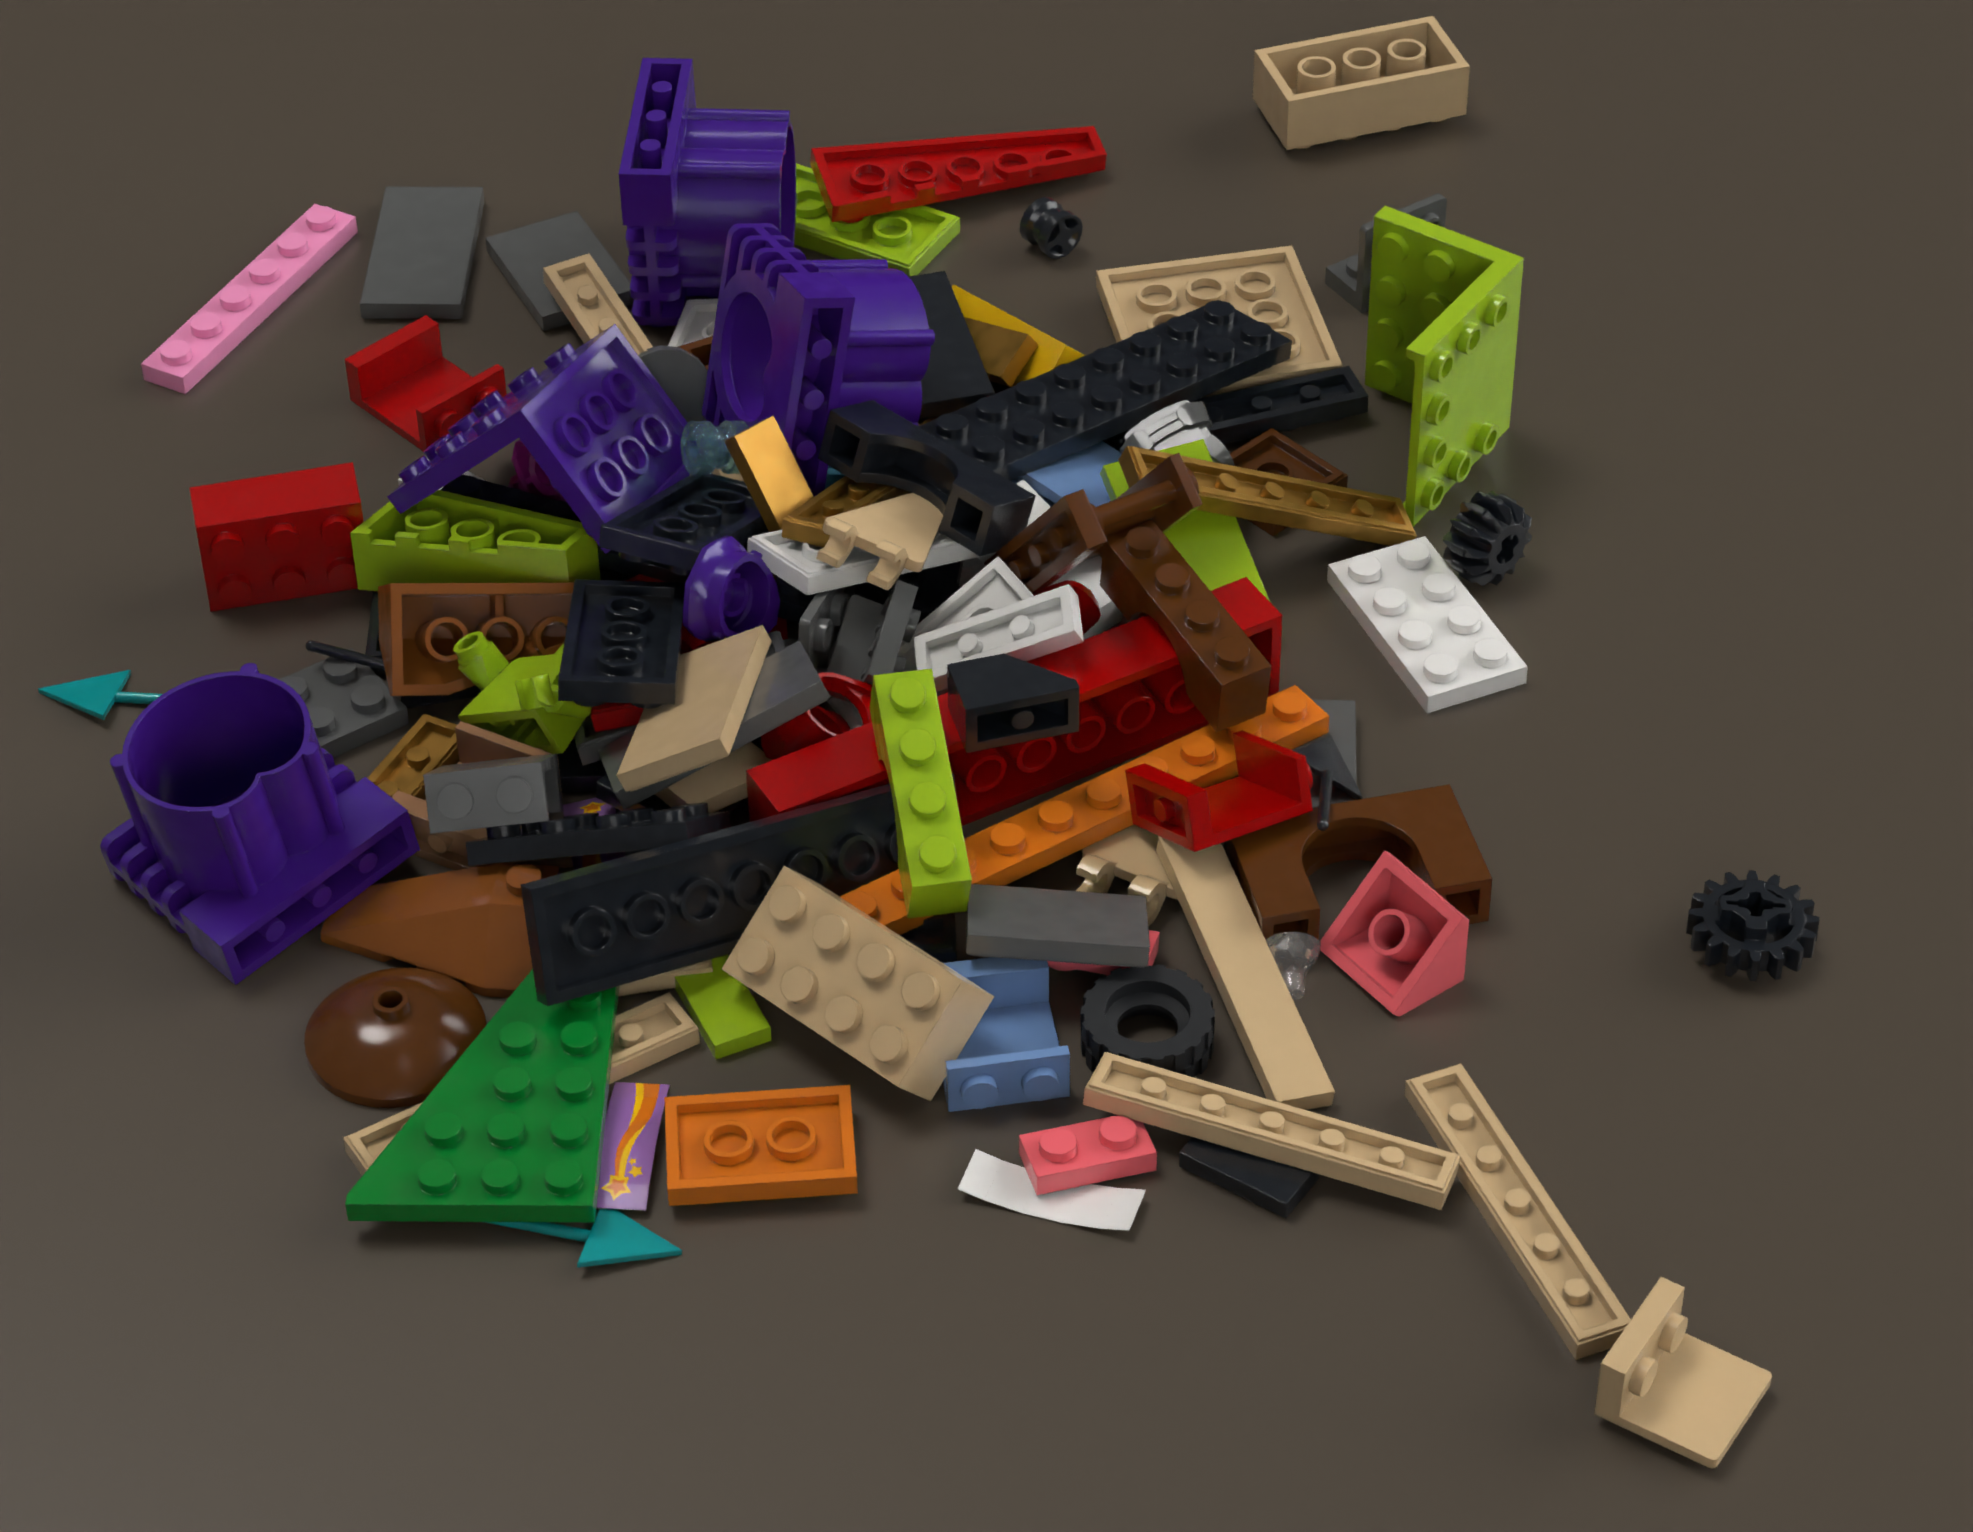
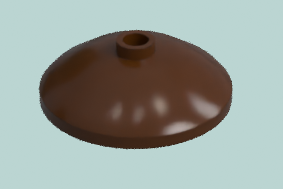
[304,968,487,1108]

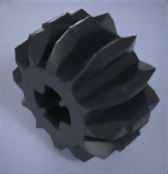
[1442,491,1532,586]

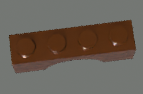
[1100,520,1271,733]

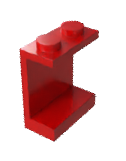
[345,315,507,451]
[1125,730,1313,852]

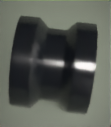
[1020,197,1083,259]

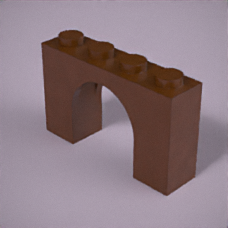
[1224,784,1492,958]

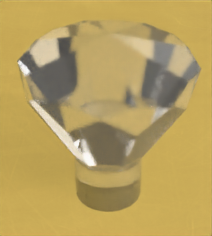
[1266,932,1321,1000]

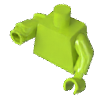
[453,631,592,754]

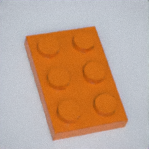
[664,1085,858,1206]

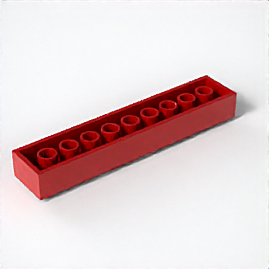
[746,577,1283,826]

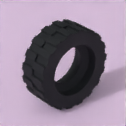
[1080,964,1215,1077]

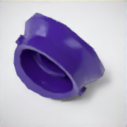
[683,536,780,642]

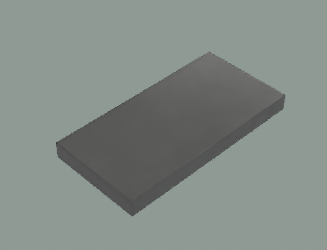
[360,187,484,319]
[598,640,830,809]

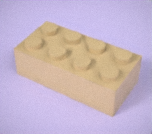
[1253,16,1470,150]
[722,866,995,1101]

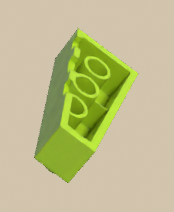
[350,490,601,591]

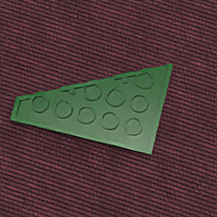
[345,969,620,1223]

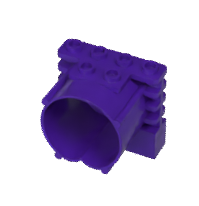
[618,58,797,327]
[702,223,935,497]
[100,663,420,985]

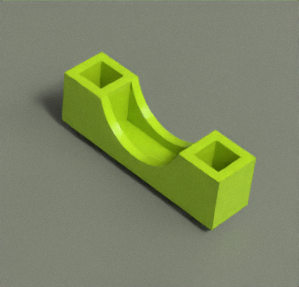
[870,668,972,918]

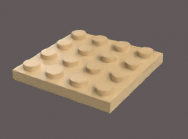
[1096,245,1343,398]

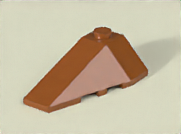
[378,582,574,696]
[320,862,560,998]

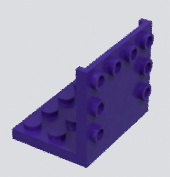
[387,324,710,554]

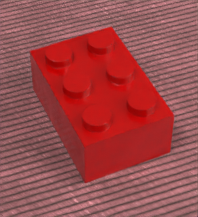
[189,462,364,612]

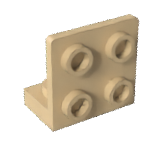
[1594,1277,1772,1468]

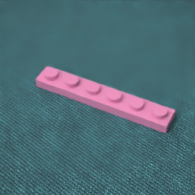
[141,204,358,394]

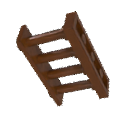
[984,453,1203,593]

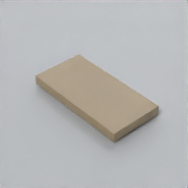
[616,625,772,792]

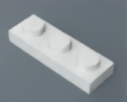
[914,584,1084,692]

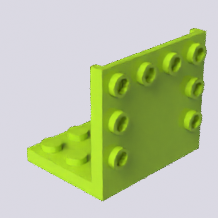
[1364,206,1524,527]

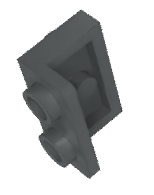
[826,579,921,703]

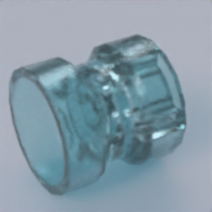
[681,420,749,475]

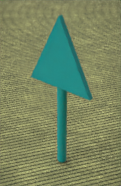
[38,670,162,720]
[485,1208,682,1268]

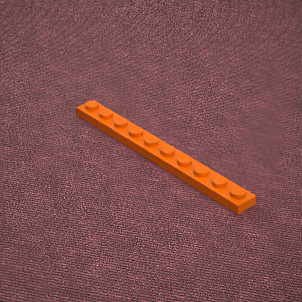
[840,685,1330,935]

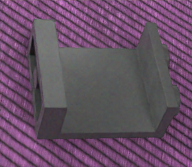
[423,753,564,834]

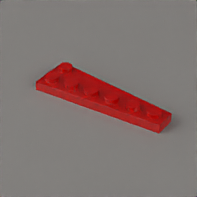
[810,126,1107,223]

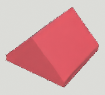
[1316,850,1469,1017]

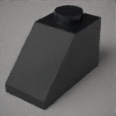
[947,653,1080,753]

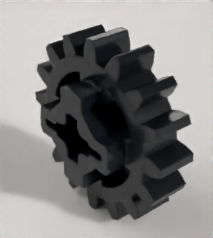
[1686,870,1820,981]

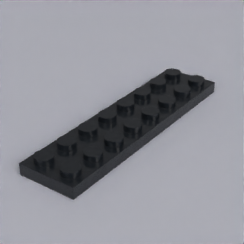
[918,300,1292,481]
[521,773,958,1006]

